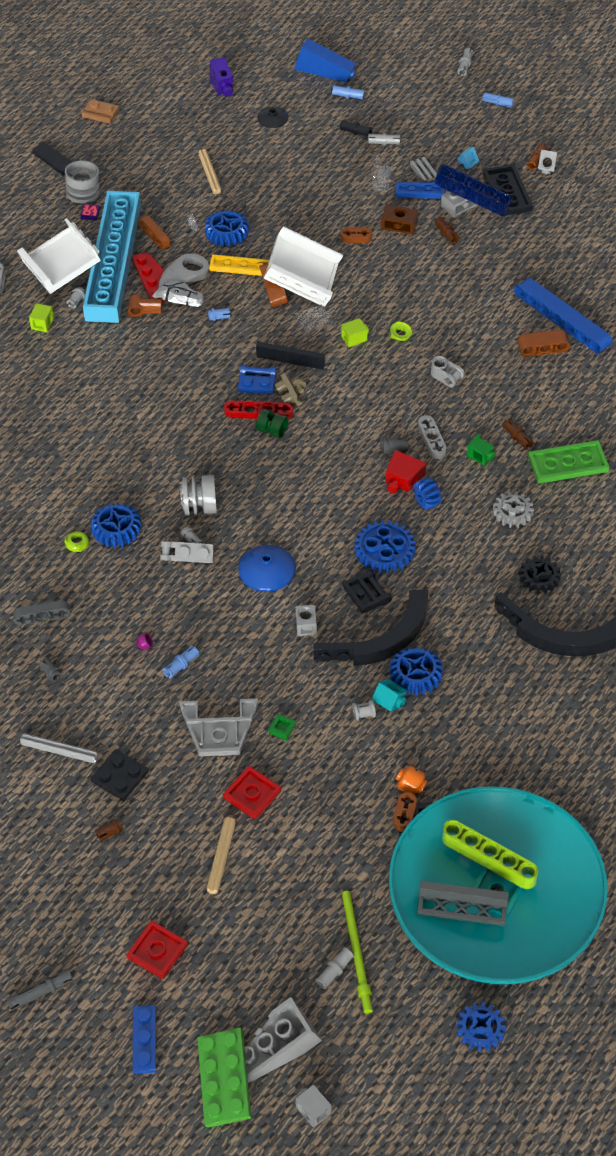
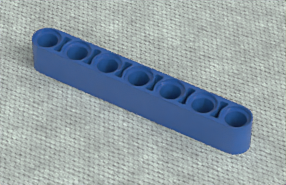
[514,278,612,354]

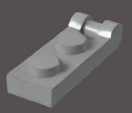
[160,541,214,563]

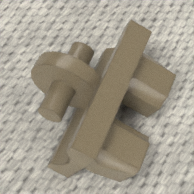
[275,373,306,406]

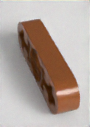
[138,215,171,250]

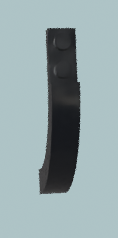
[313,590,428,666]
[494,592,616,656]

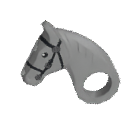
[153,254,209,307]

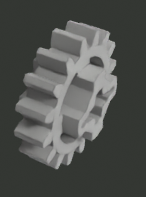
[493,491,534,528]

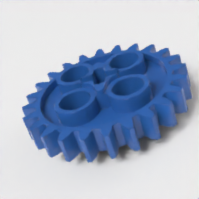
[354,520,416,573]

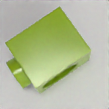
[29,303,54,332]

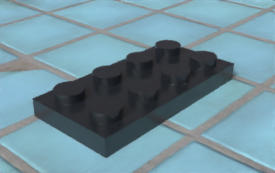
[483,164,533,216]

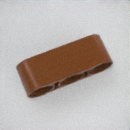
[259,263,288,308]
[517,330,570,357]

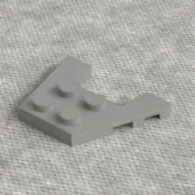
[179,698,258,757]

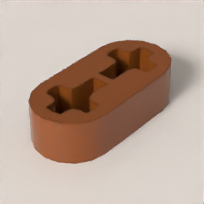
[341,227,372,243]
[393,792,417,832]

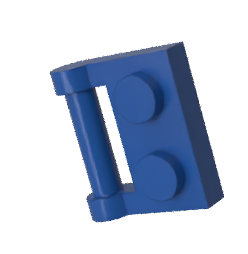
[238,364,276,394]

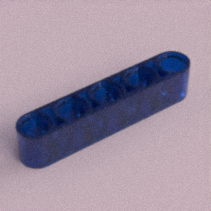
[435,165,512,215]

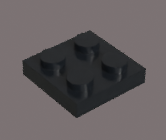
[91,749,149,802]

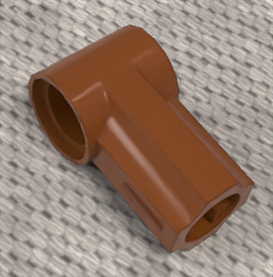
[128,295,162,317]

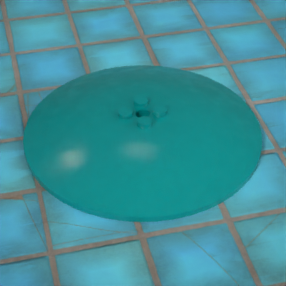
[389,786,608,984]

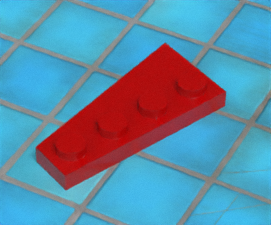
[132,252,165,302]

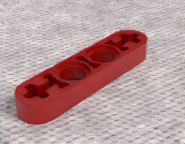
[224,401,293,419]

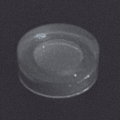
[187,214,198,232]

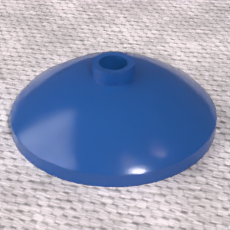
[238,545,295,592]

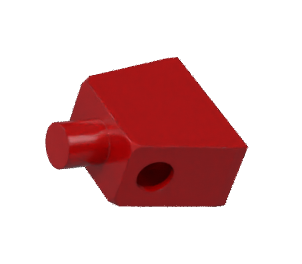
[385,450,427,494]

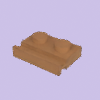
[82,99,119,124]

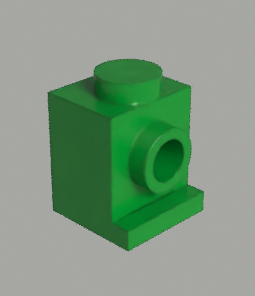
[467,434,496,466]

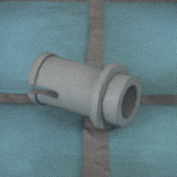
[66,287,86,309]
[180,527,203,543]

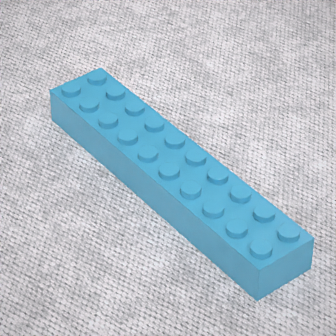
[83,191,141,323]

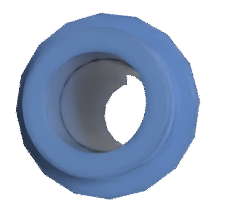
[208,308,230,322]

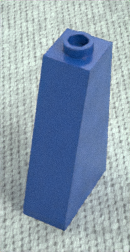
[294,38,356,83]

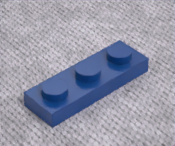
[396,182,445,199]
[133,1005,156,1074]

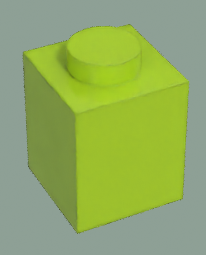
[341,318,369,347]

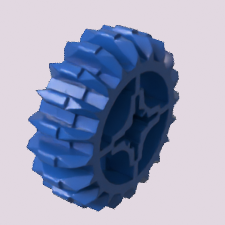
[205,209,249,248]
[91,502,142,548]
[389,646,443,697]

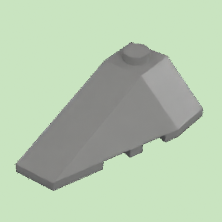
[245,997,322,1083]

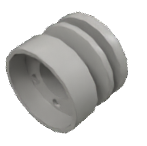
[65,160,100,204]
[180,475,217,516]

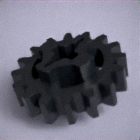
[519,556,561,594]

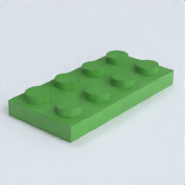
[528,440,609,484]
[197,1028,252,1128]

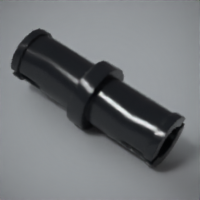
[340,120,372,137]

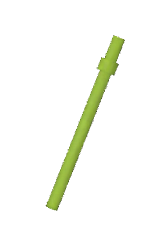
[342,891,373,1014]

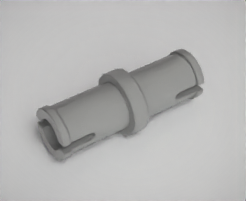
[457,48,473,76]
[368,133,400,146]
[315,947,354,990]

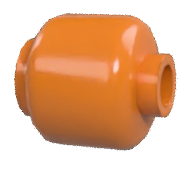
[395,766,427,795]

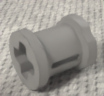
[352,700,376,721]

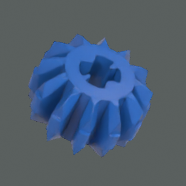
[413,477,442,510]

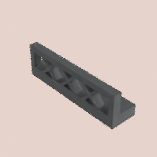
[417,881,509,926]

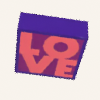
[80,204,100,221]

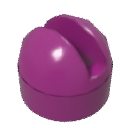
[136,632,153,650]

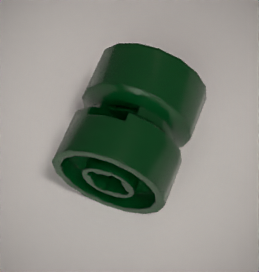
[256,409,289,439]

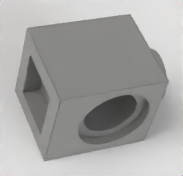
[538,150,558,175]
[295,605,317,636]
[296,1085,331,1128]

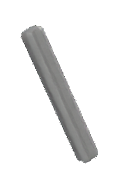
[20,733,98,763]

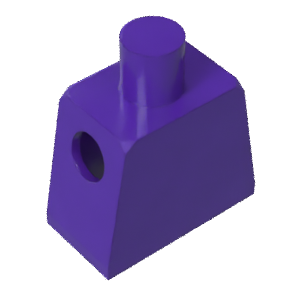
[210,57,233,97]

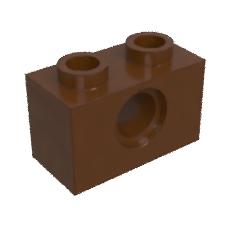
[381,204,418,235]

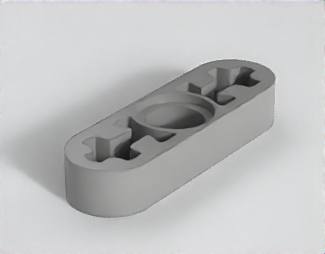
[418,415,446,459]

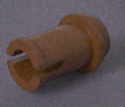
[95,819,123,842]

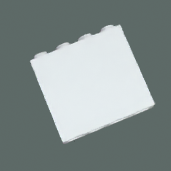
[17,218,101,294]
[264,226,343,306]

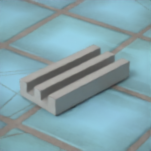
[410,157,438,183]

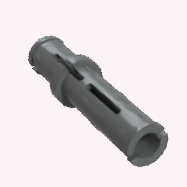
[6,968,73,1011]

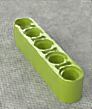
[442,820,538,889]

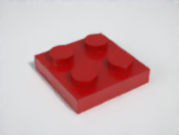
[223,766,281,820]
[126,920,188,979]

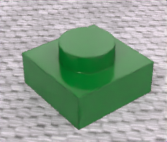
[269,714,296,741]

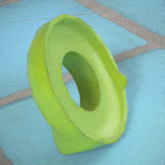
[390,321,412,341]
[64,531,89,552]

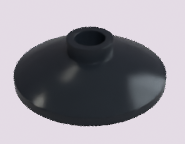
[257,107,288,128]

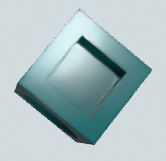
[372,679,408,712]

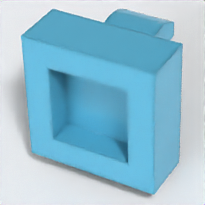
[458,147,479,169]

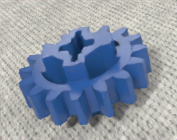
[456,1002,506,1052]

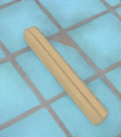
[199,149,221,195]
[207,817,236,894]

